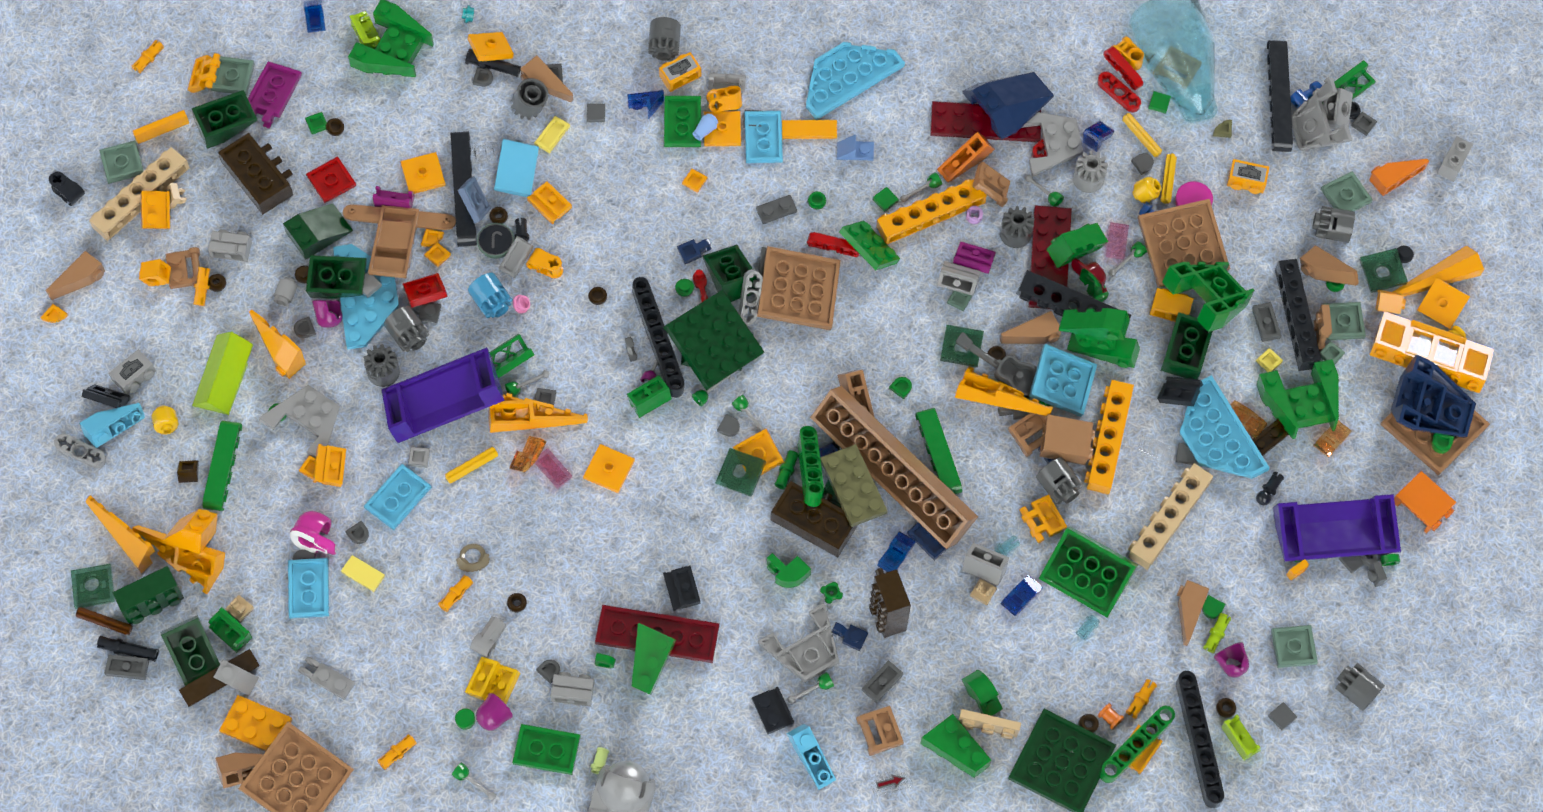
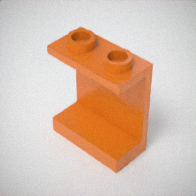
[1394,471,1456,533]

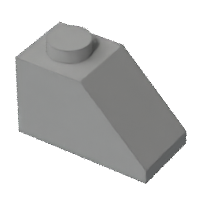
[214,659,259,696]

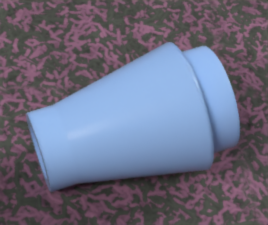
[693,113,718,140]

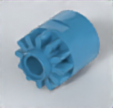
[468,273,513,319]

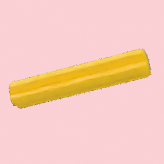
[1122,113,1162,157]
[1160,153,1177,204]
[445,447,498,483]

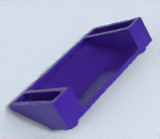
[381,347,504,443]
[1273,494,1401,562]

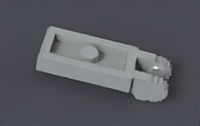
[298,656,355,700]

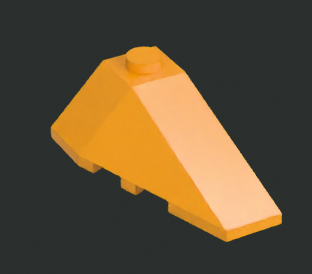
[249,309,306,379]

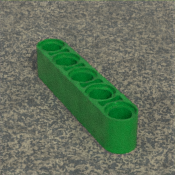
[915,408,963,495]
[202,421,242,511]
[797,426,824,507]
[1099,705,1175,783]

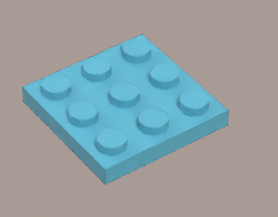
[1029,344,1097,417]

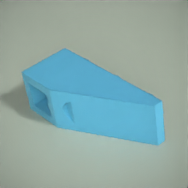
[79,403,145,448]
[786,724,836,790]

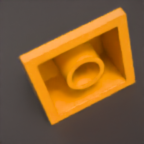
[163,509,217,554]

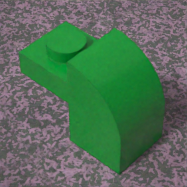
[767,553,811,588]
[961,670,1003,716]

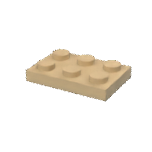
[959,709,1021,739]

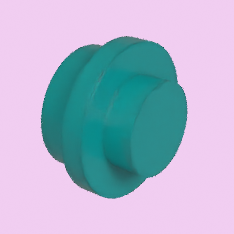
[461,5,474,23]

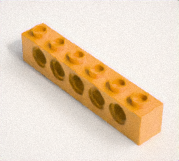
[876,179,987,244]
[1084,380,1134,495]

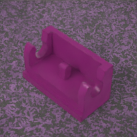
[372,186,415,208]

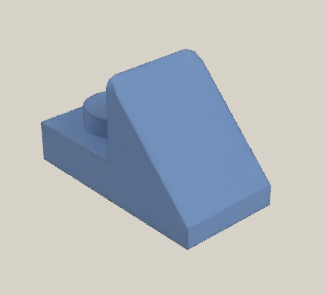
[837,135,874,161]

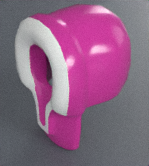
[290,511,336,555]

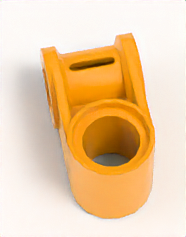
[1112,36,1144,70]
[706,85,742,113]
[526,248,563,279]

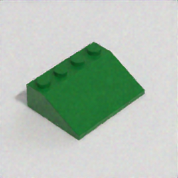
[1039,526,1138,618]

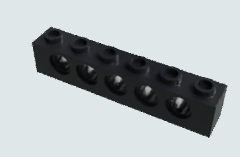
[1275,259,1321,371]
[1016,270,1131,318]

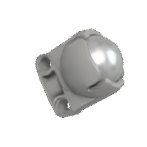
[587,761,656,812]

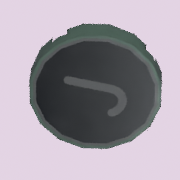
[477,223,514,259]

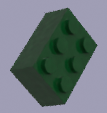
[1160,312,1213,379]
[112,566,184,624]

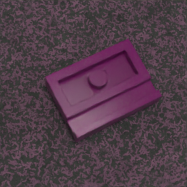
[953,241,996,274]

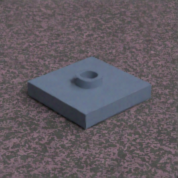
[458,176,491,223]

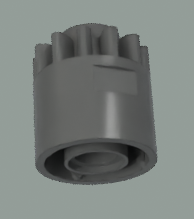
[648,17,681,61]
[511,78,548,120]
[1000,206,1035,248]
[1312,206,1355,243]
[384,306,430,352]
[363,344,400,387]
[1036,457,1083,505]
[1335,663,1385,711]

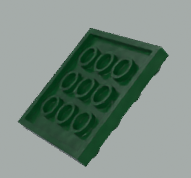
[663,290,765,391]
[1008,708,1116,812]

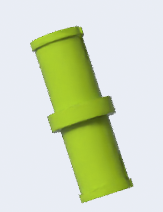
[1203,613,1231,654]

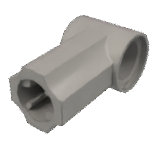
[470,616,506,658]

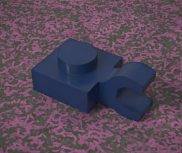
[677,238,712,264]
[832,622,868,651]

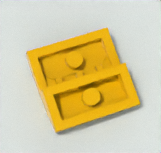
[465,656,521,704]

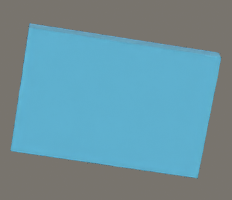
[745,111,783,163]
[494,139,539,197]
[364,464,432,530]
[288,558,329,619]

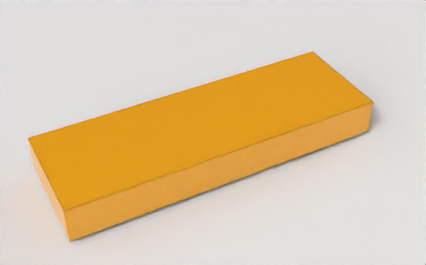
[132,110,189,144]
[782,120,837,139]

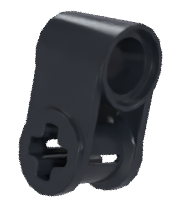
[49,171,85,206]

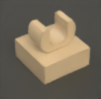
[165,183,187,209]
[970,578,997,605]
[225,595,254,623]

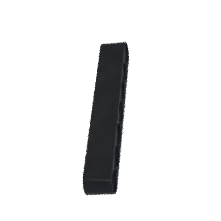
[1267,40,1293,152]
[451,131,477,247]
[632,277,685,398]
[1176,670,1224,808]

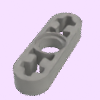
[738,269,763,325]
[54,434,106,469]

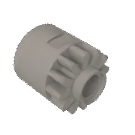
[1073,150,1108,193]

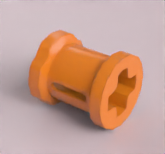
[1098,703,1124,730]

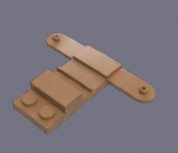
[343,204,456,278]

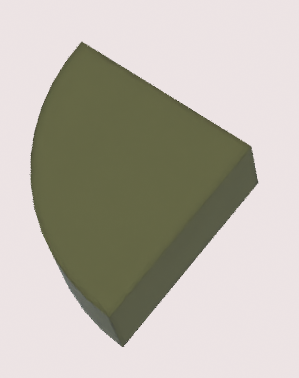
[1213,120,1232,138]

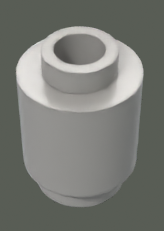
[273,277,298,306]

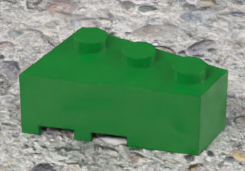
[1046,223,1108,268]
[632,623,676,695]
[920,714,991,778]

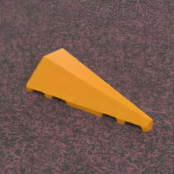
[1392,246,1484,296]
[955,366,1053,416]
[488,393,588,433]
[86,495,155,574]
[132,525,225,594]

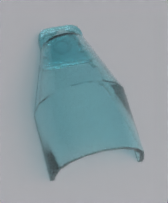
[1130,0,1218,123]

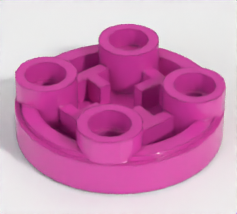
[1175,181,1213,206]

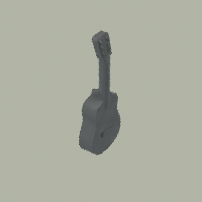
[956,332,1037,398]

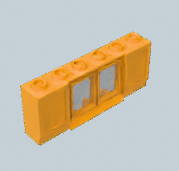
[1370,311,1494,393]

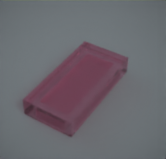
[1106,222,1129,260]
[533,448,572,489]

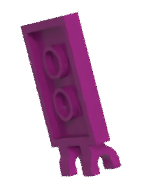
[248,61,302,129]

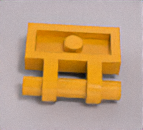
[187,53,221,93]
[1019,494,1067,543]

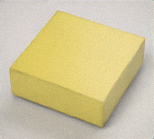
[1256,348,1283,372]

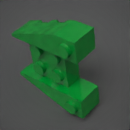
[348,0,434,77]
[1162,262,1255,332]
[1058,308,1140,368]
[1256,359,1339,439]

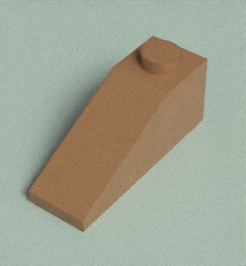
[520,55,574,102]
[1300,245,1359,286]
[45,251,105,300]
[1000,311,1061,344]
[837,369,874,416]
[1177,580,1209,646]
[215,752,263,789]

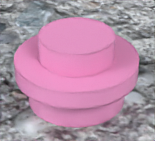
[512,295,530,314]

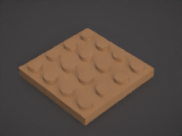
[1137,199,1230,287]
[757,246,841,331]
[1380,410,1490,476]
[238,722,354,812]

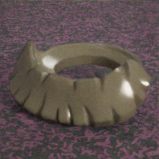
[456,544,490,572]

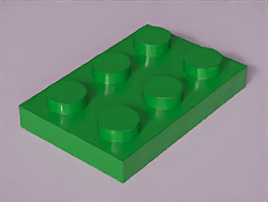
[664,96,701,147]
[839,220,900,271]
[512,724,581,775]

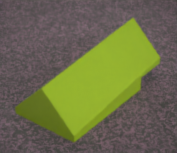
[192,331,253,415]

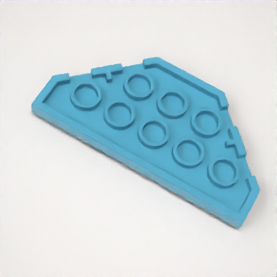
[806,42,905,120]
[333,244,399,350]
[1180,375,1269,479]

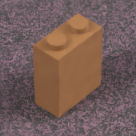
[1039,414,1095,465]

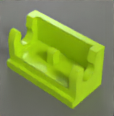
[349,11,381,49]
[1221,714,1261,761]

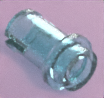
[994,535,1020,556]
[1076,615,1100,640]

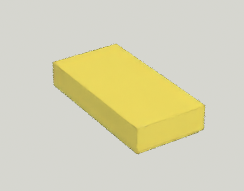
[534,116,570,153]
[341,555,385,592]

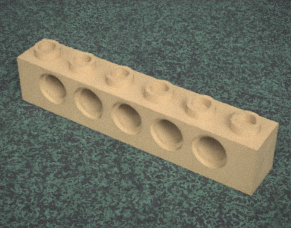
[89,147,190,241]
[1128,463,1213,570]

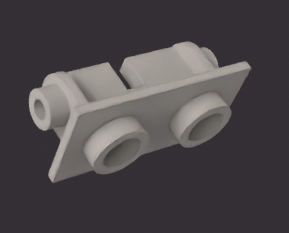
[708,72,746,92]

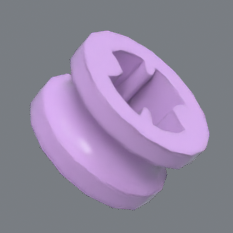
[966,206,983,224]

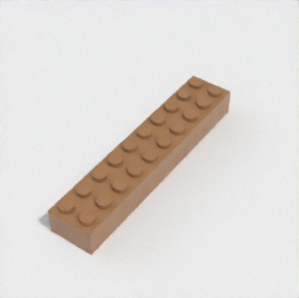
[810,386,978,549]

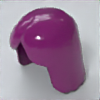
[312,300,343,328]
[1214,642,1249,678]
[476,693,513,731]

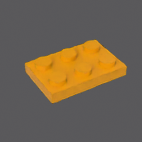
[219,695,293,751]

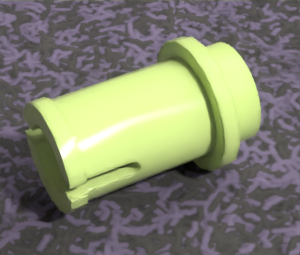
[590,747,609,774]

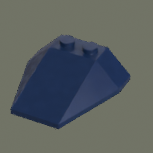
[962,72,1054,140]
[1391,354,1476,438]

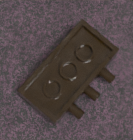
[218,133,293,215]
[770,481,858,557]
[869,568,911,638]

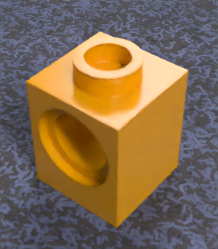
[139,259,171,286]
[1375,290,1406,314]

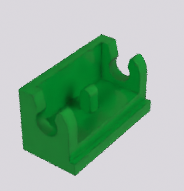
[627,376,672,418]
[208,607,252,653]

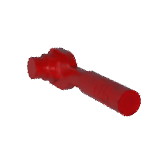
[693,269,708,302]

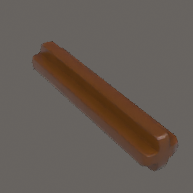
[76,607,133,635]

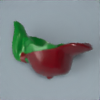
[1071,258,1109,302]

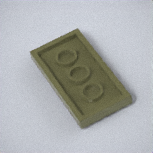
[820,444,888,527]

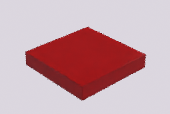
[306,156,357,204]
[403,273,448,308]

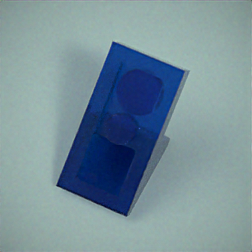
[303,0,326,33]
[627,90,664,119]
[1082,121,1114,152]

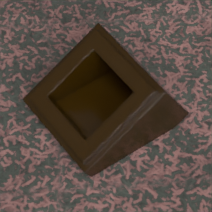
[177,460,199,483]

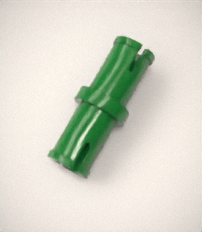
[775,450,799,490]

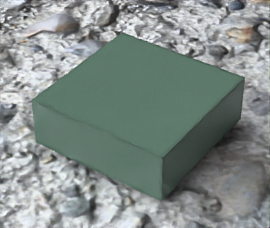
[947,291,972,312]
[1320,341,1345,365]

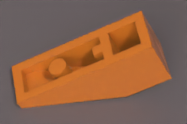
[937,132,995,183]
[1369,159,1429,196]

